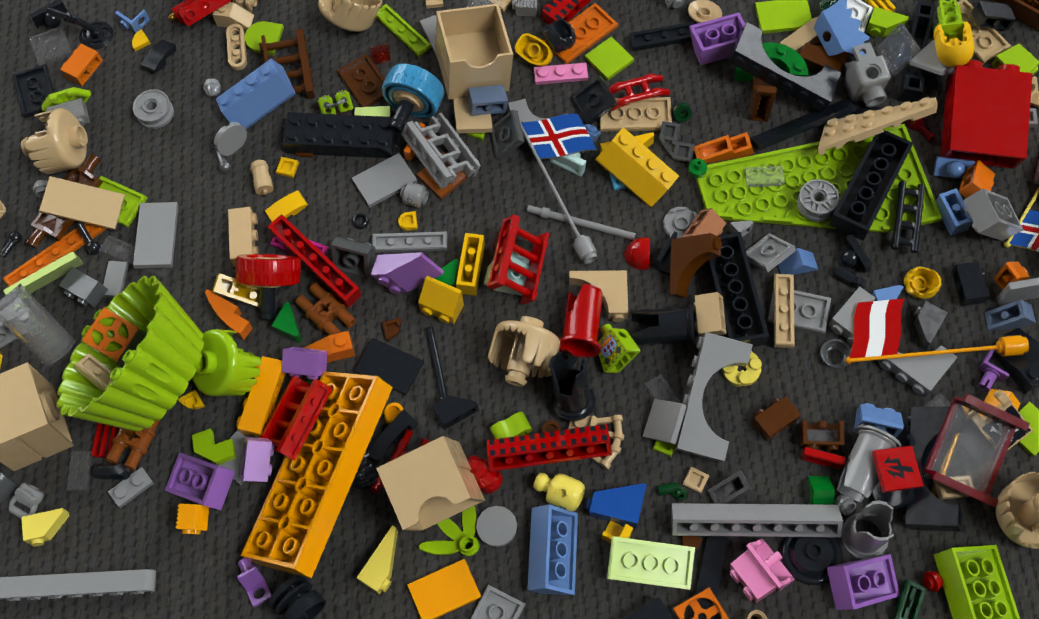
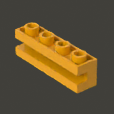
[236,356,286,438]

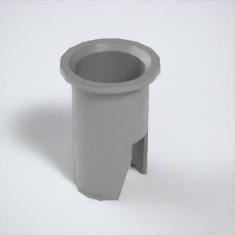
[837,424,902,502]
[841,500,894,559]

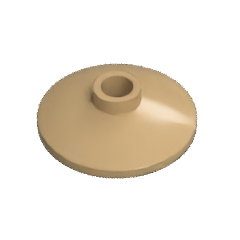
[688,0,722,23]

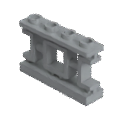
[401,113,481,189]

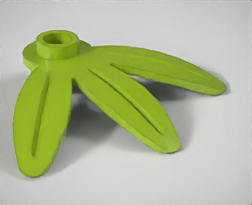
[419,506,479,556]

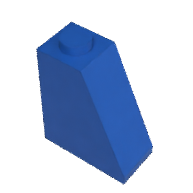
[586,483,647,528]

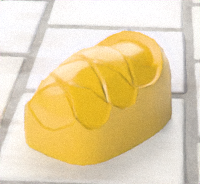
[515,33,553,66]

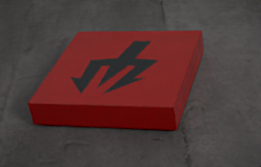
[872,446,924,493]

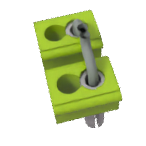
[318,90,354,114]

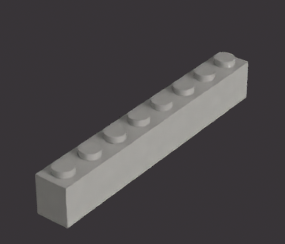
[671,503,843,537]

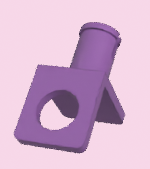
[977,349,1009,392]
[237,558,272,607]

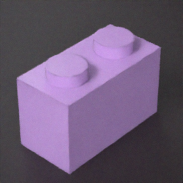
[239,437,274,482]

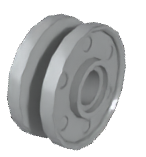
[133,89,174,129]
[797,179,840,222]

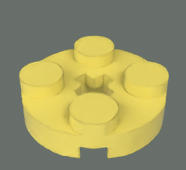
[722,351,762,387]

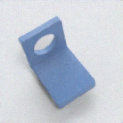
[115,9,150,33]

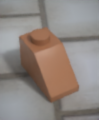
[682,208,726,237]

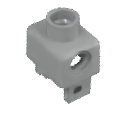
[843,42,891,107]

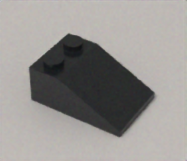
[989,328,1039,394]

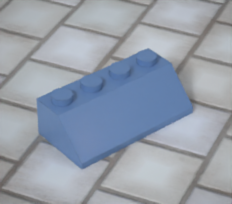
[216,59,296,129]
[527,504,578,595]

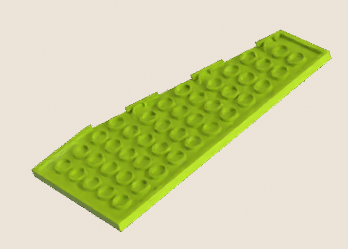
[696,124,942,233]

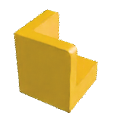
[601,521,633,544]

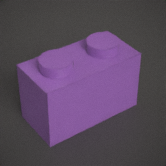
[282,347,327,379]

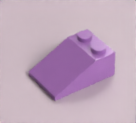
[371,252,444,294]
[165,452,236,510]
[827,554,900,610]

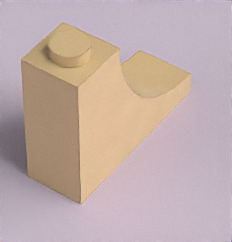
[569,270,628,322]

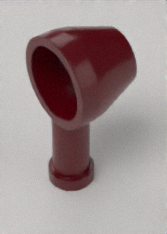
[905,117,936,142]

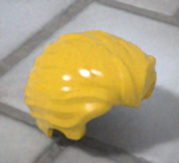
[903,267,942,299]

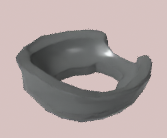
[820,339,851,368]

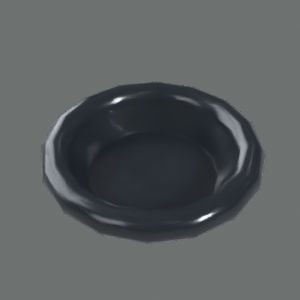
[781,537,843,585]

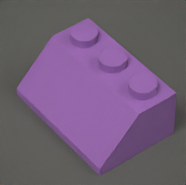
[689,13,745,65]

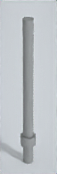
[527,205,636,240]

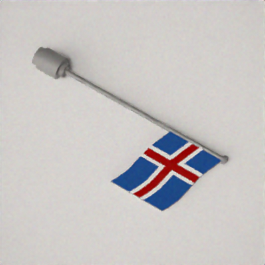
[520,114,598,264]

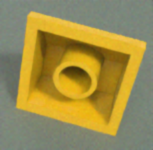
[418,276,464,324]

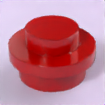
[923,571,943,593]

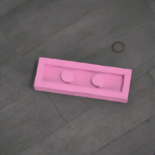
[534,63,588,85]

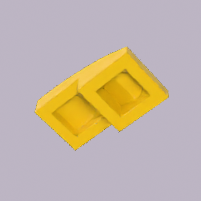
[265,190,308,222]

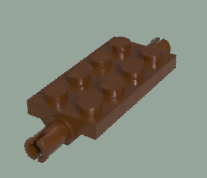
[26,154,103,249]

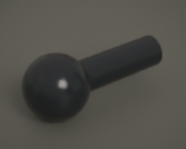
[76,222,101,255]

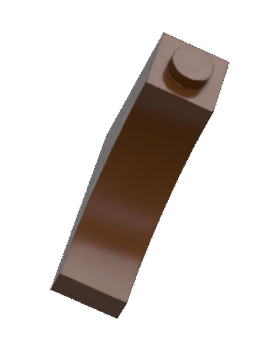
[798,43,850,74]
[750,76,776,122]
[670,233,722,298]

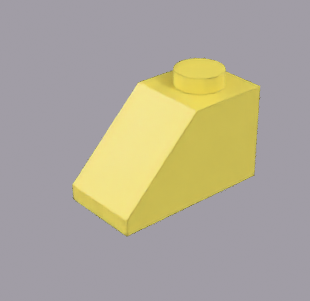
[22,508,69,547]

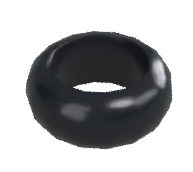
[352,213,369,229]

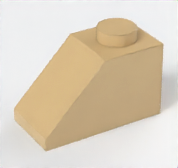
[212,2,254,29]

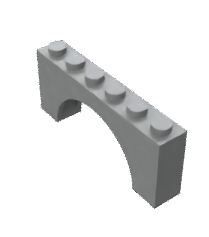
[829,287,957,397]
[674,332,753,463]

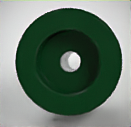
[673,102,692,122]

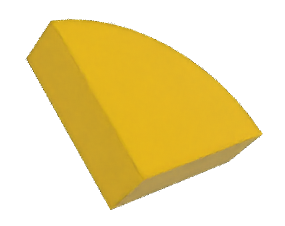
[132,29,151,52]
[178,389,205,409]

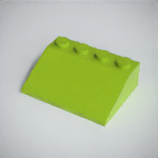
[934,545,1020,619]

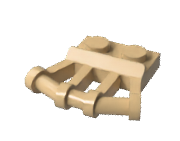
[569,415,625,470]

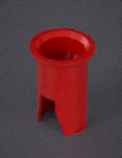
[559,284,603,358]

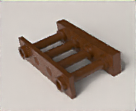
[259,28,315,99]

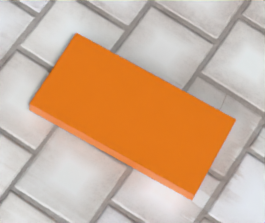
[543,3,618,64]

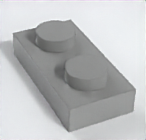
[108,467,154,508]

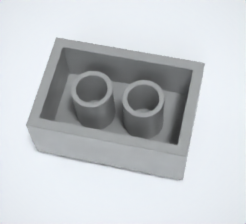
[963,189,1023,241]

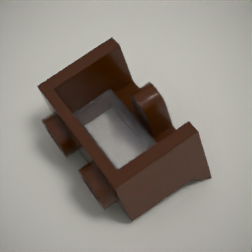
[799,420,845,452]

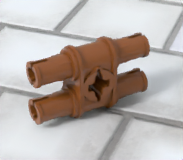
[295,283,356,335]
[105,420,160,471]

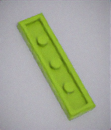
[376,4,432,57]

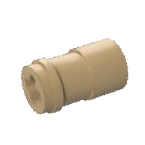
[250,160,274,195]

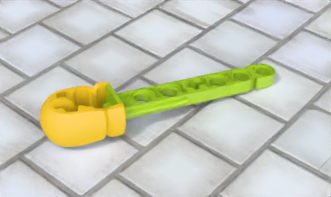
[934,0,975,67]

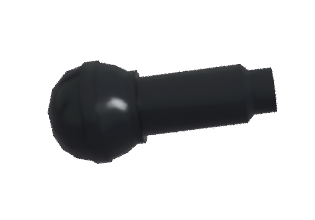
[0,231,22,257]

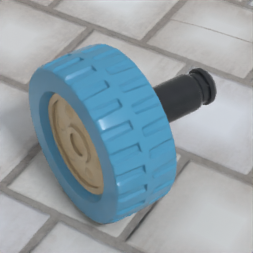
[382,64,444,133]

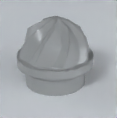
[203,79,221,97]
[33,180,48,198]
[834,494,856,516]

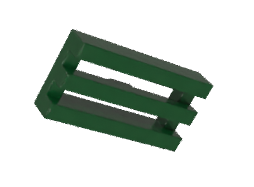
[892,579,927,619]

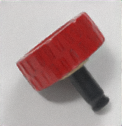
[236,254,301,320]

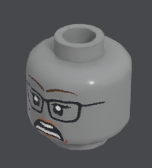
[400,182,429,208]

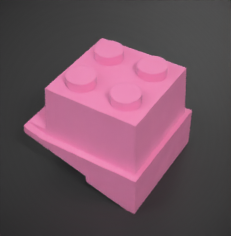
[730,539,795,603]

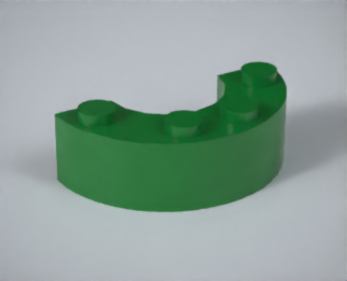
[734,43,808,82]

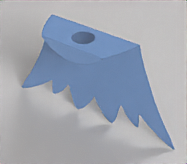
[814,0,874,56]

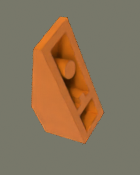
[304,331,355,363]

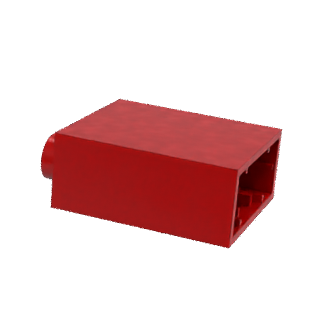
[940,60,1033,169]

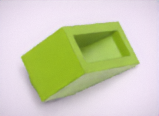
[866,7,909,37]

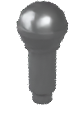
[216,151,232,173]

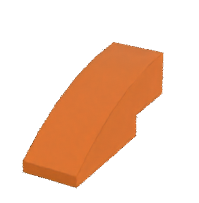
[694,132,754,163]
[205,289,253,340]

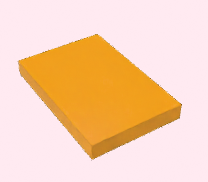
[407,559,481,619]

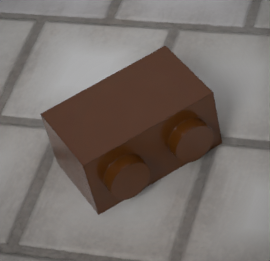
[752,396,801,442]

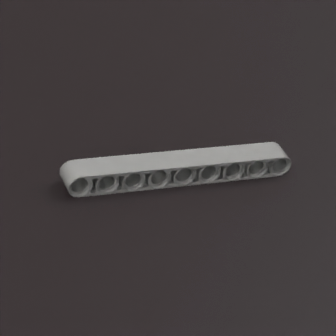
[0,569,156,601]

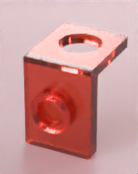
[370,43,391,64]

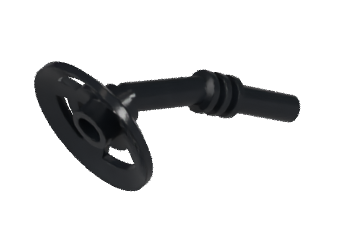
[45,6,113,50]

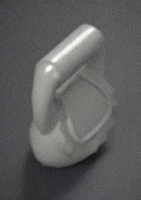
[8,482,44,519]

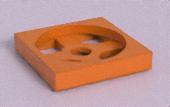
[82,307,139,361]
[673,587,729,619]

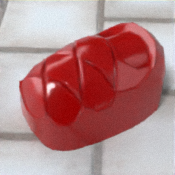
[467,456,503,495]

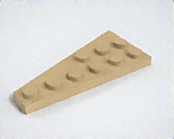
[818,97,938,155]

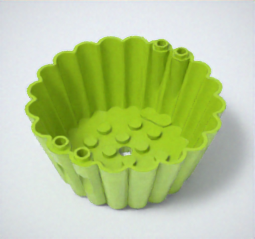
[56,276,204,432]

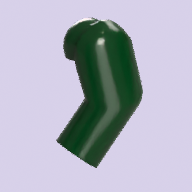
[657,482,687,501]

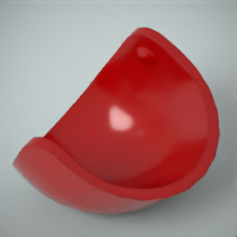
[624,237,650,270]

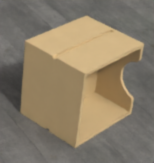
[435,4,513,99]
[0,362,74,471]
[376,436,485,531]

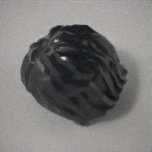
[542,18,576,52]
[351,450,379,489]

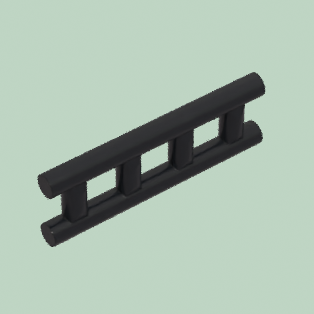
[891,181,925,254]

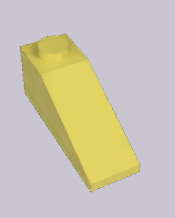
[357,525,398,595]

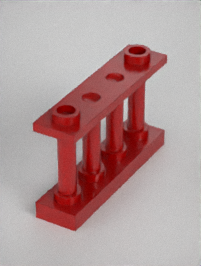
[171,0,232,27]
[487,214,549,305]
[260,375,332,461]

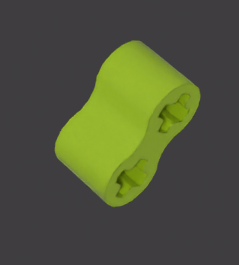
[490,412,533,439]

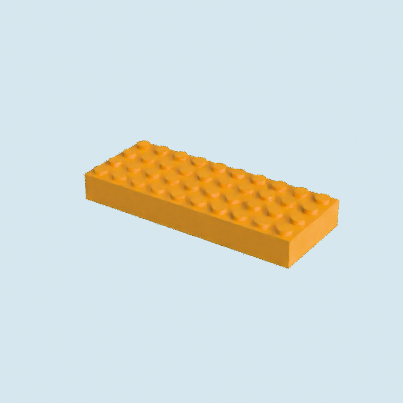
[241,371,393,578]

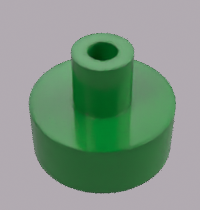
[688,159,707,178]

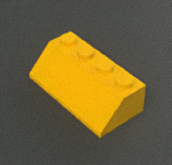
[595,127,679,207]

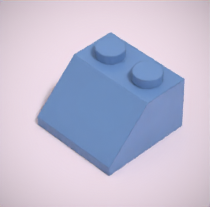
[853,403,904,438]

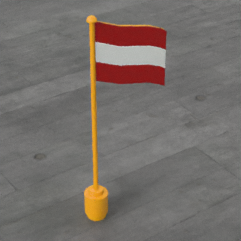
[845,298,1029,364]

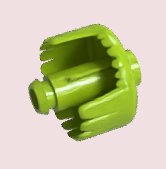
[192,329,261,396]

